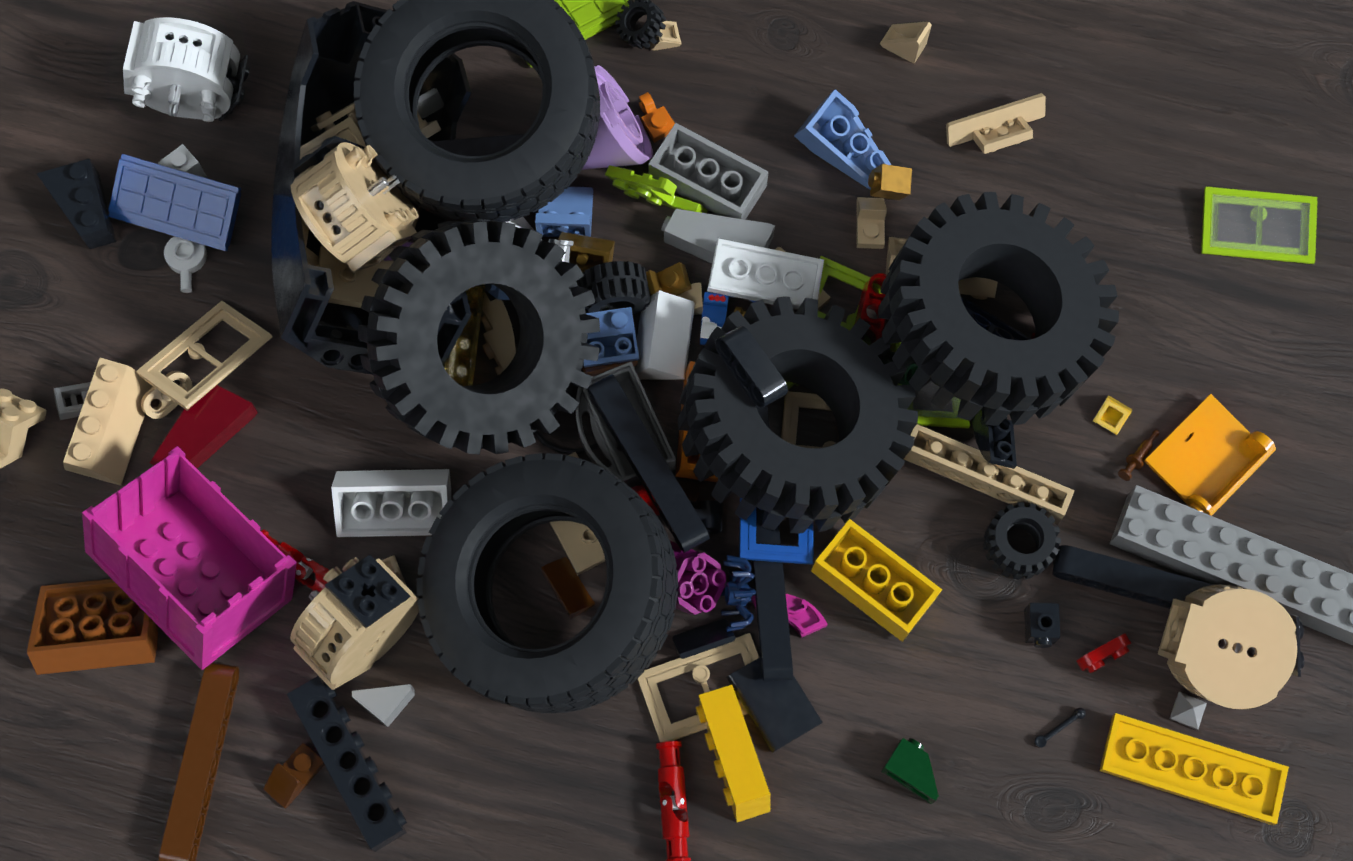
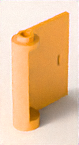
[1143,394,1276,516]

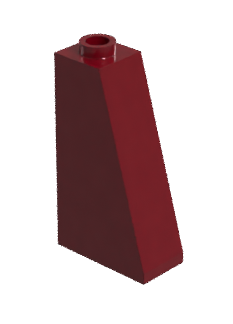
[149,385,258,468]

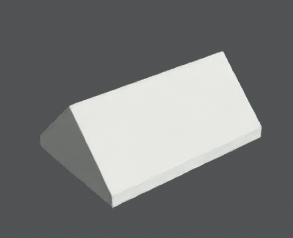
[634,291,695,380]

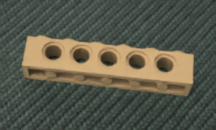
[904,424,1075,525]

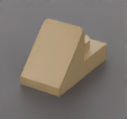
[857,197,887,249]

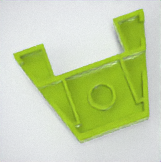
[605,165,708,214]

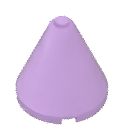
[582,65,653,170]

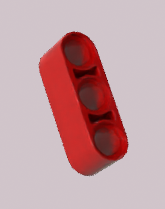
[854,273,887,344]

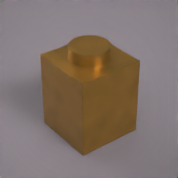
[868,164,912,200]

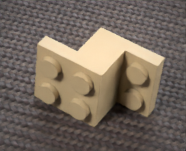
[0,389,47,468]

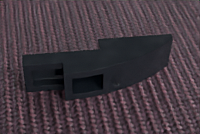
[972,407,1017,469]

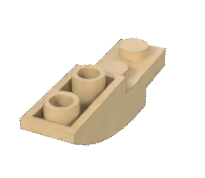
[467,285,517,375]

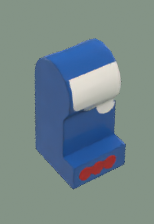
[700,292,729,345]

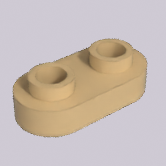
[141,371,192,419]

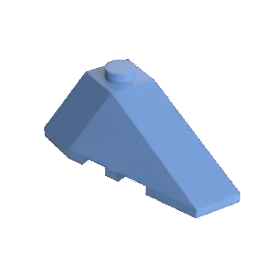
[794,89,891,190]

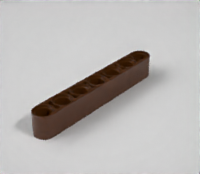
[159,662,240,861]

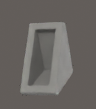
[352,684,415,727]

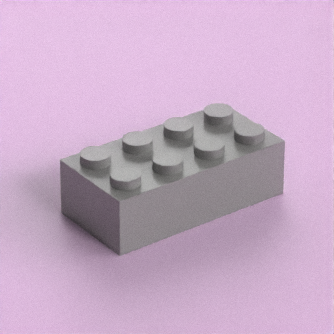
[648,123,768,220]

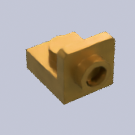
[646,262,692,296]

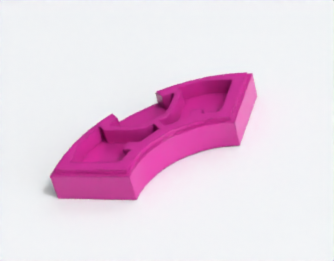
[751,594,828,638]

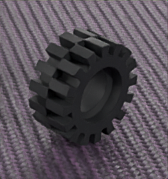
[615,0,666,49]

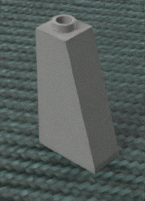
[661,209,775,264]

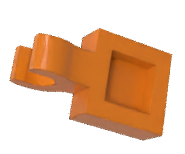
[639,92,675,143]

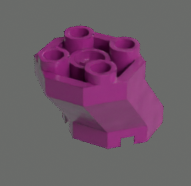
[670,541,726,615]

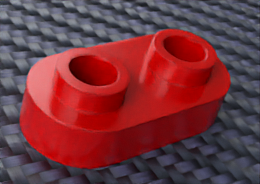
[1076,633,1132,674]

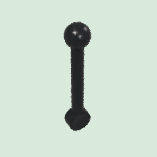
[1034,708,1086,748]

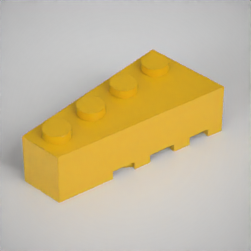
[695,685,770,822]

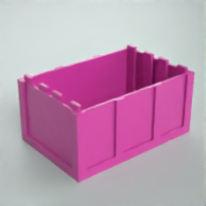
[82,446,297,670]

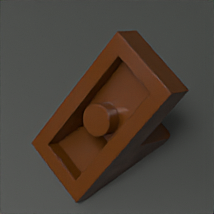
[263,743,325,809]

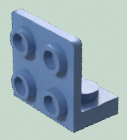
[535,187,593,237]

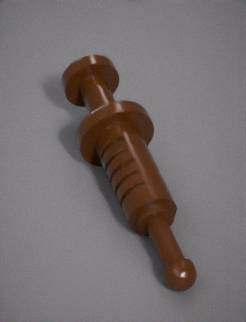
[1118,430,1160,481]

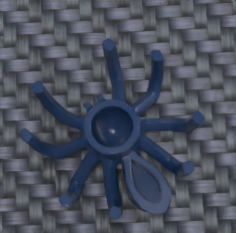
[720,555,756,632]

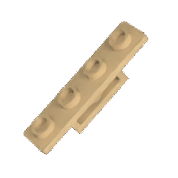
[946,93,1045,154]

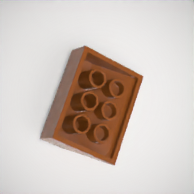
[27,579,158,675]

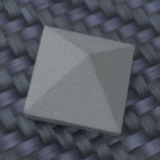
[1169,692,1207,730]

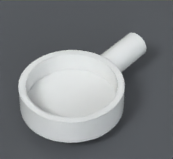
[164,236,207,293]

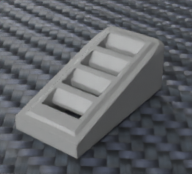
[54,382,91,420]

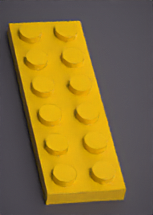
[1099,713,1289,825]

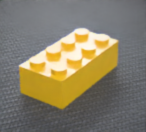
[811,519,942,642]

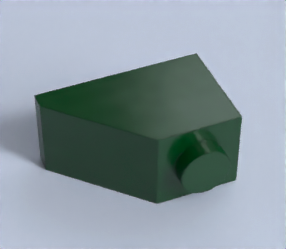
[881,738,939,804]

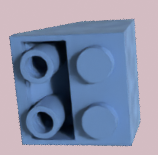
[584,307,639,368]

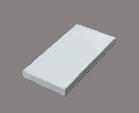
[707,238,824,310]

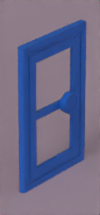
[739,498,814,564]

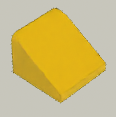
[1093,396,1132,435]

